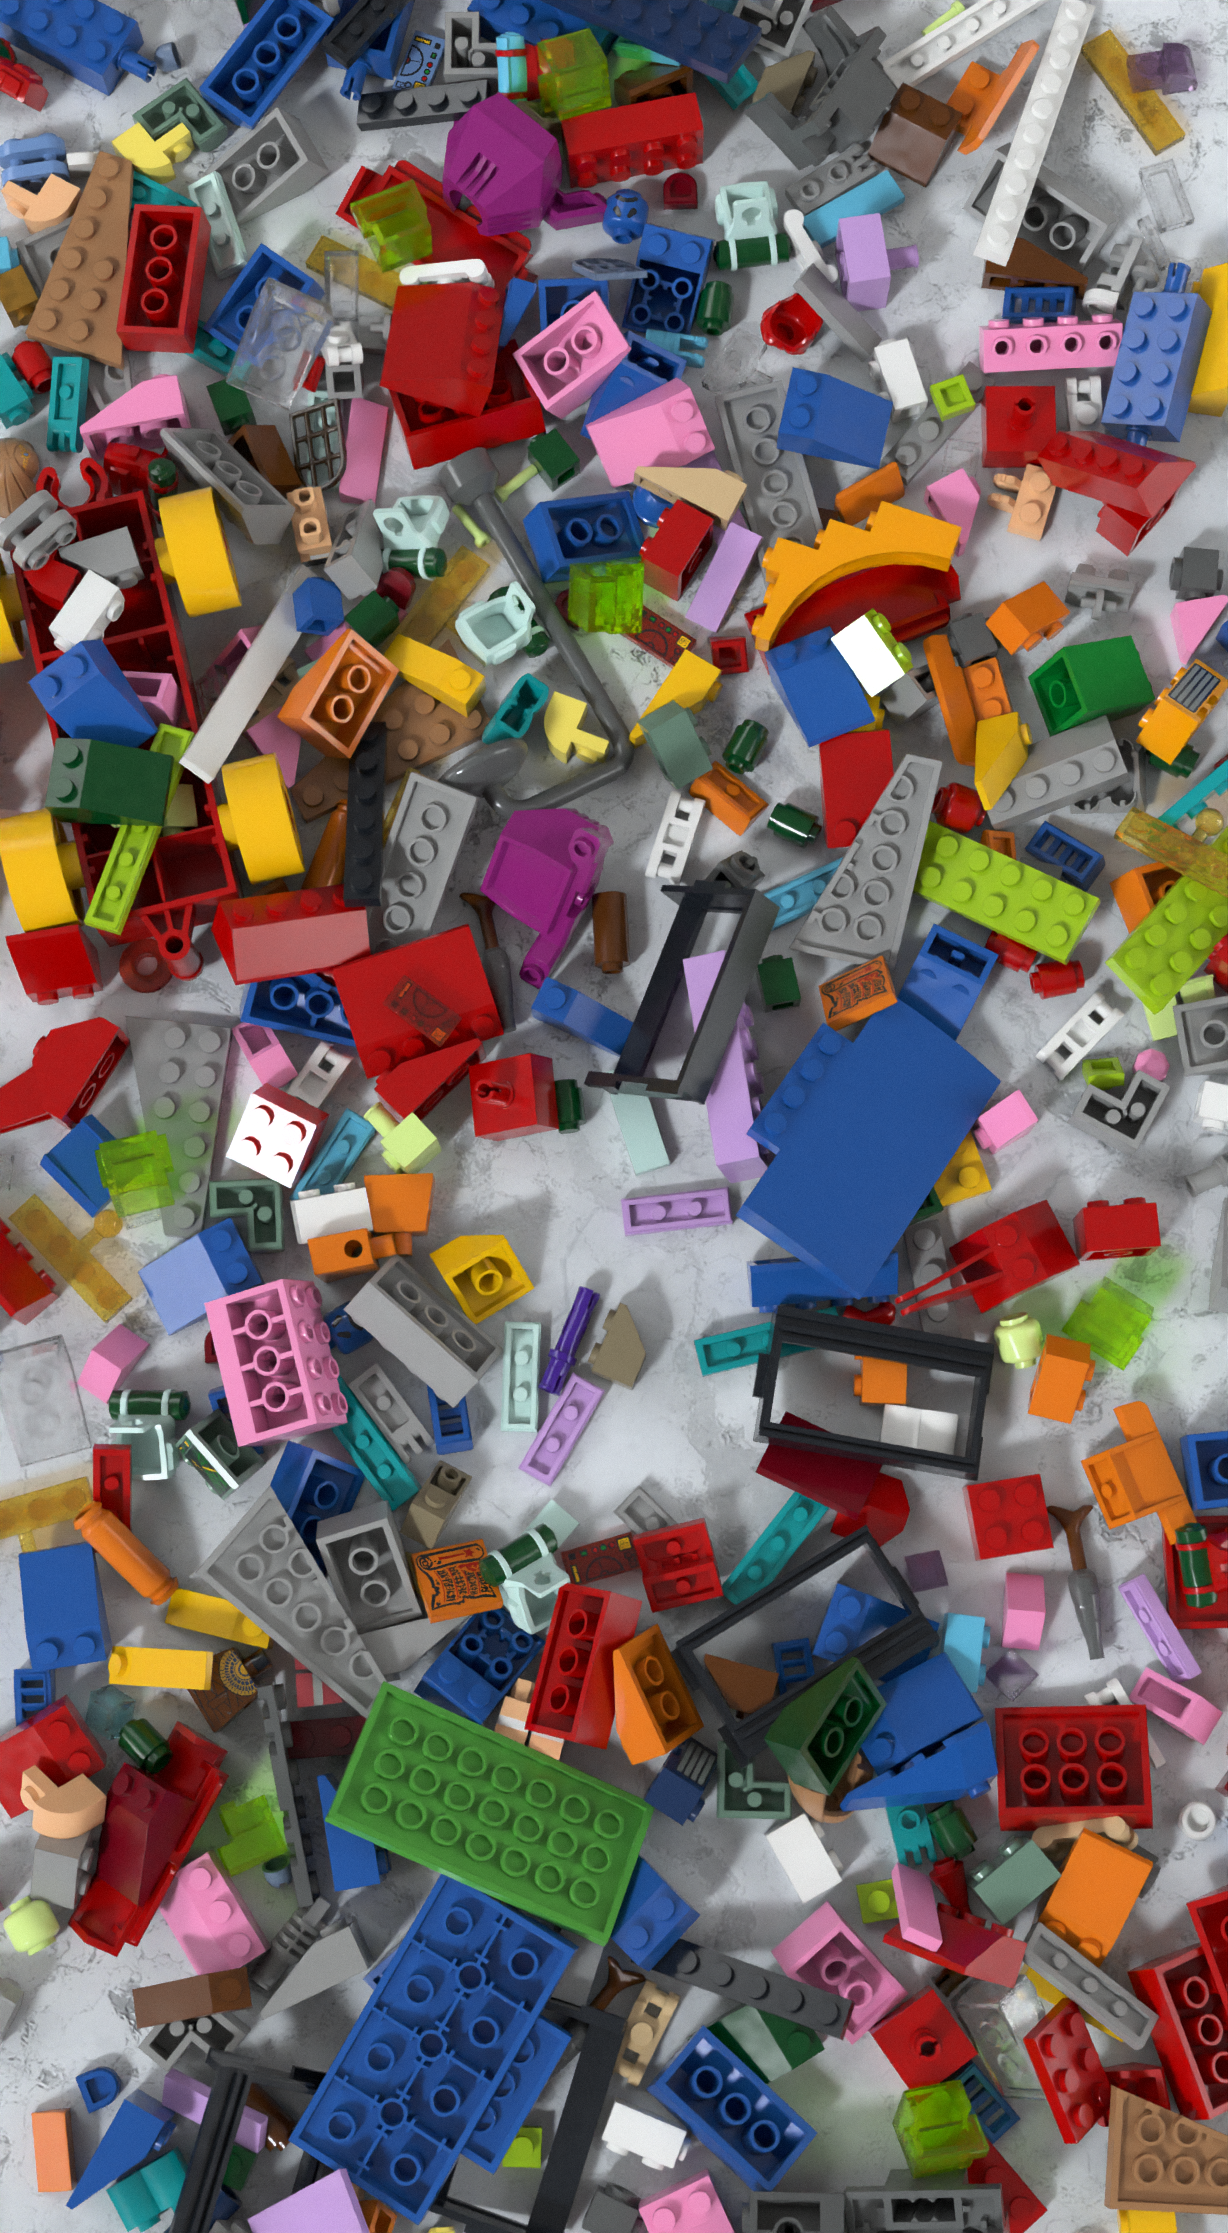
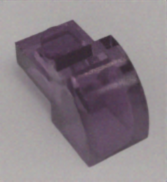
[1126,43,1198,95]

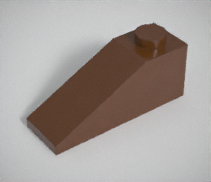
[981,238,1088,300]
[132,1967,253,2029]

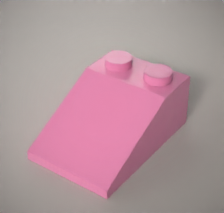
[512,291,632,419]
[79,374,192,460]
[585,378,715,488]
[771,1901,909,2045]
[638,2168,736,2233]

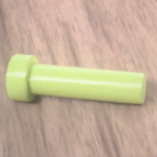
[921,0,966,37]
[494,464,538,503]
[452,504,492,548]

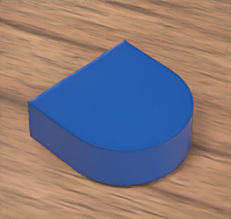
[75,2066,121,2114]

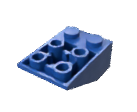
[622,223,716,335]
[580,331,687,440]
[897,923,998,1041]
[414,1608,546,1726]

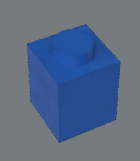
[292,577,344,636]

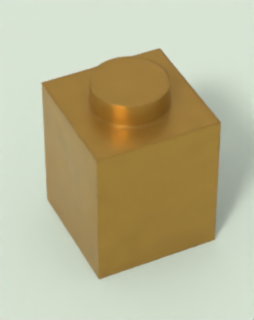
[0,265,39,328]

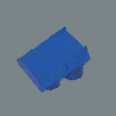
[40,1114,145,1218]

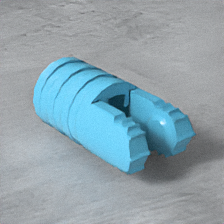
[645,329,709,369]

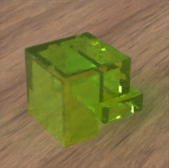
[537,28,612,121]
[350,179,433,273]
[568,560,645,634]
[95,1130,175,1218]
[1061,1276,1154,1371]
[216,1795,288,1877]
[892,2079,990,2179]

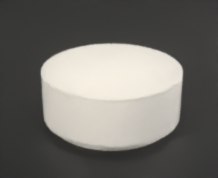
[1177,1801,1217,1840]

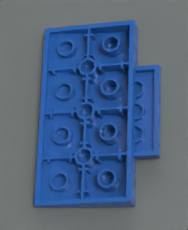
[736,998,1001,1300]
[288,1874,579,2225]

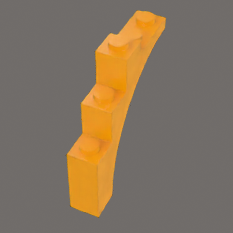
[751,501,962,652]

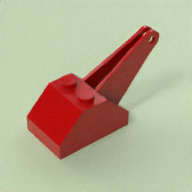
[0,1017,130,1134]
[894,1199,1080,1317]

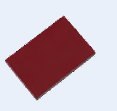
[755,1411,883,1521]

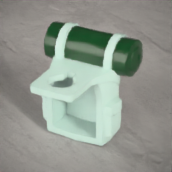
[713,181,792,271]
[373,495,450,580]
[455,581,551,667]
[109,1389,191,1481]
[478,1523,571,1635]

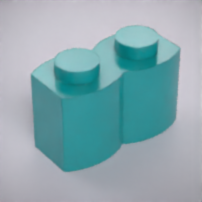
[482,673,549,745]
[106,2146,188,2233]

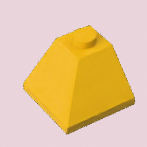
[429,1235,535,1324]

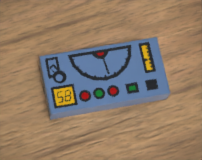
[392,30,445,90]

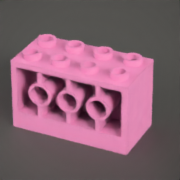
[204,1279,348,1447]

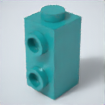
[0,352,35,429]

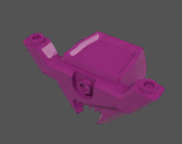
[442,92,607,236]
[480,808,614,989]

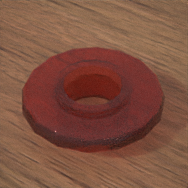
[119,938,173,993]

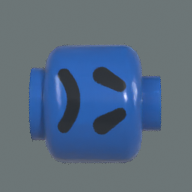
[602,189,649,244]
[323,1301,373,1355]

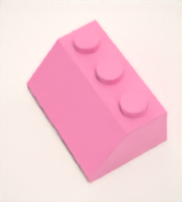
[158,1849,271,1976]

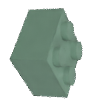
[966,1835,1062,1926]

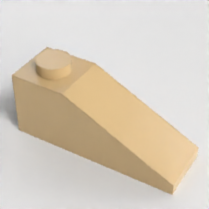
[633,466,747,531]

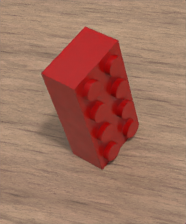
[561,92,704,189]
[116,204,211,354]

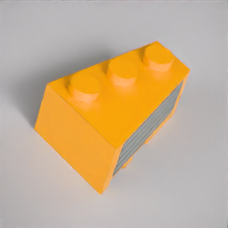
[1136,658,1228,765]

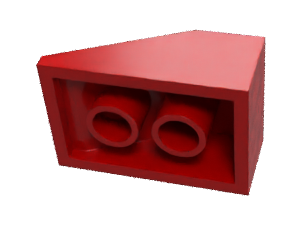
[818,729,894,848]
[5,924,103,1005]
[374,1038,486,1123]
[0,1694,107,1819]

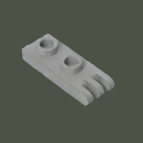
[785,144,880,216]
[348,1363,435,1464]

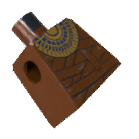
[187,1647,273,1733]

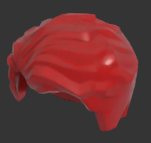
[760,293,824,355]

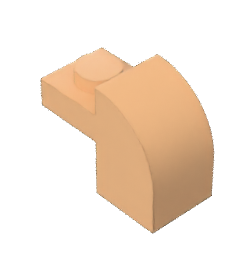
[1,173,82,235]
[20,1765,107,1839]

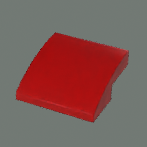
[633,1517,724,1613]

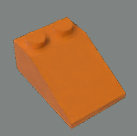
[277,629,399,759]
[1109,849,1204,934]
[613,1623,704,1765]
[1032,1828,1153,1968]

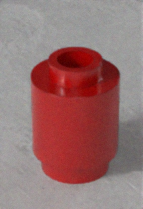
[11,340,53,394]
[984,930,1038,973]
[1029,960,1085,1000]

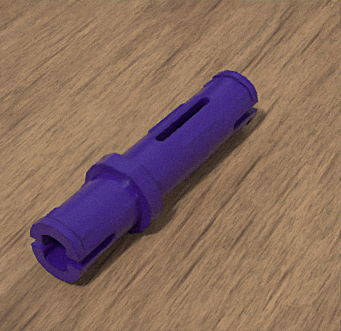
[538,1286,601,1396]

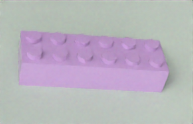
[683,950,776,1183]

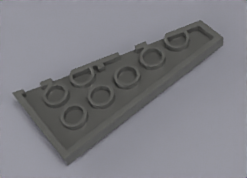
[257,1676,320,1908]

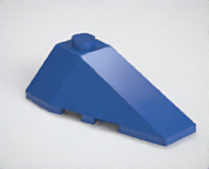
[240,973,356,1047]
[840,1720,998,1812]

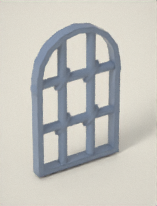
[571,258,647,281]

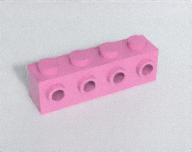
[979,314,1123,373]

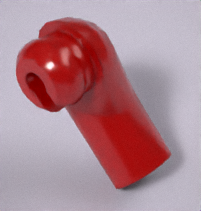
[842,1301,896,1325]

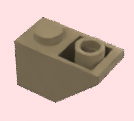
[753,50,818,117]
[588,1303,646,1390]
[399,1460,472,1550]

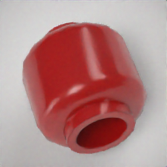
[931,782,986,834]

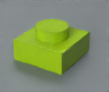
[929,374,976,421]
[1082,1057,1124,1091]
[855,1878,899,1924]
[503,2125,542,2168]

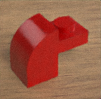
[24,539,83,610]

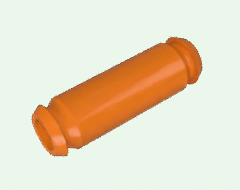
[301,799,348,890]
[73,1501,179,1606]

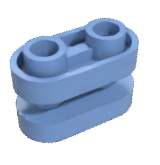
[0,133,70,193]

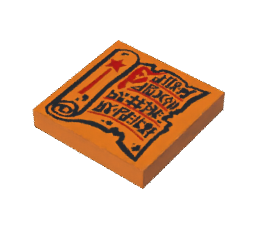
[818,955,898,1031]
[411,1539,503,1624]

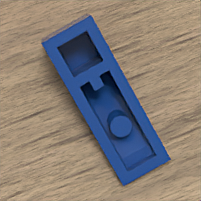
[531,976,633,1057]

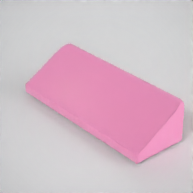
[339,398,389,504]

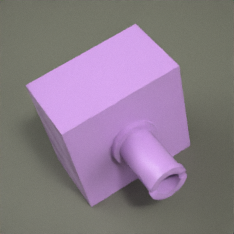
[835,213,919,312]

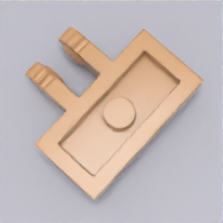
[987,464,1056,541]

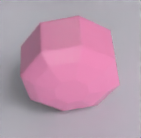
[1132,1049,1170,1081]

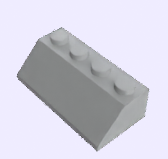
[962,142,1120,274]
[160,428,295,546]
[973,715,1131,831]
[343,1255,503,1408]

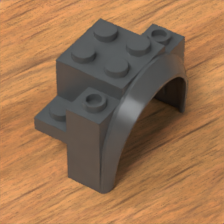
[743,6,897,171]
[844,2168,1010,2233]

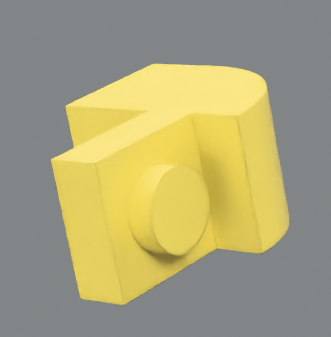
[111,122,195,184]
[544,691,610,764]

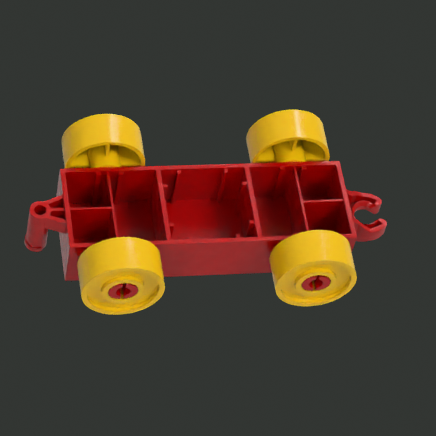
[0,457,306,981]

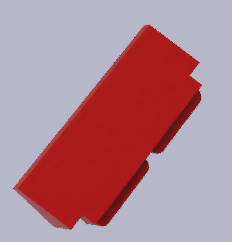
[335,160,538,292]
[744,564,961,675]
[67,1721,229,1957]

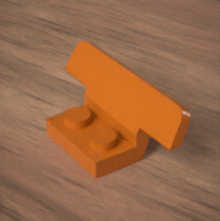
[946,39,1040,155]
[923,634,1014,767]
[1081,1401,1197,1545]

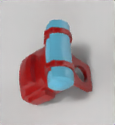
[495,32,578,105]

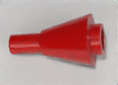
[929,1856,973,1918]

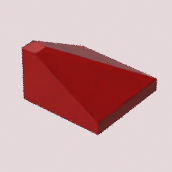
[294,350,325,392]
[709,636,749,675]

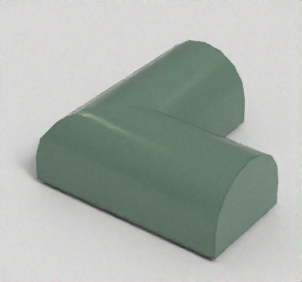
[132,77,228,153]
[209,1178,285,1254]
[716,1741,792,1820]

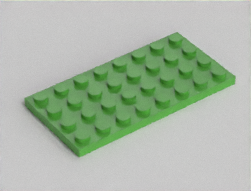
[324,1681,655,1947]

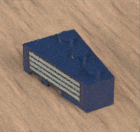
[643,1736,717,1826]

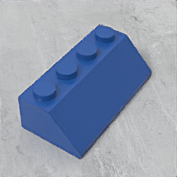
[199,0,335,130]
[746,1250,898,1313]
[270,1440,365,1577]
[646,2025,818,2192]

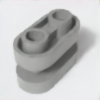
[0,490,77,571]

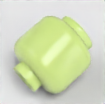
[994,1312,1045,1369]
[3,1896,60,1956]

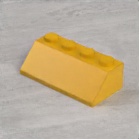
[1187,263,1228,417]

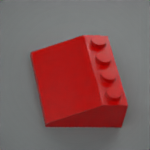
[379,282,506,417]
[388,339,546,470]
[330,924,504,1079]
[995,1704,1153,1831]
[1127,1942,1228,2121]

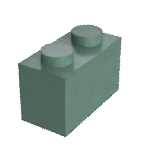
[637,700,713,790]

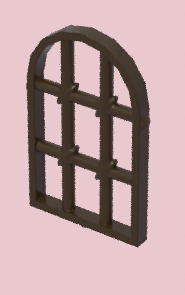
[289,398,347,491]

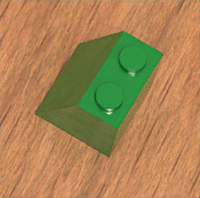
[1028,635,1155,737]

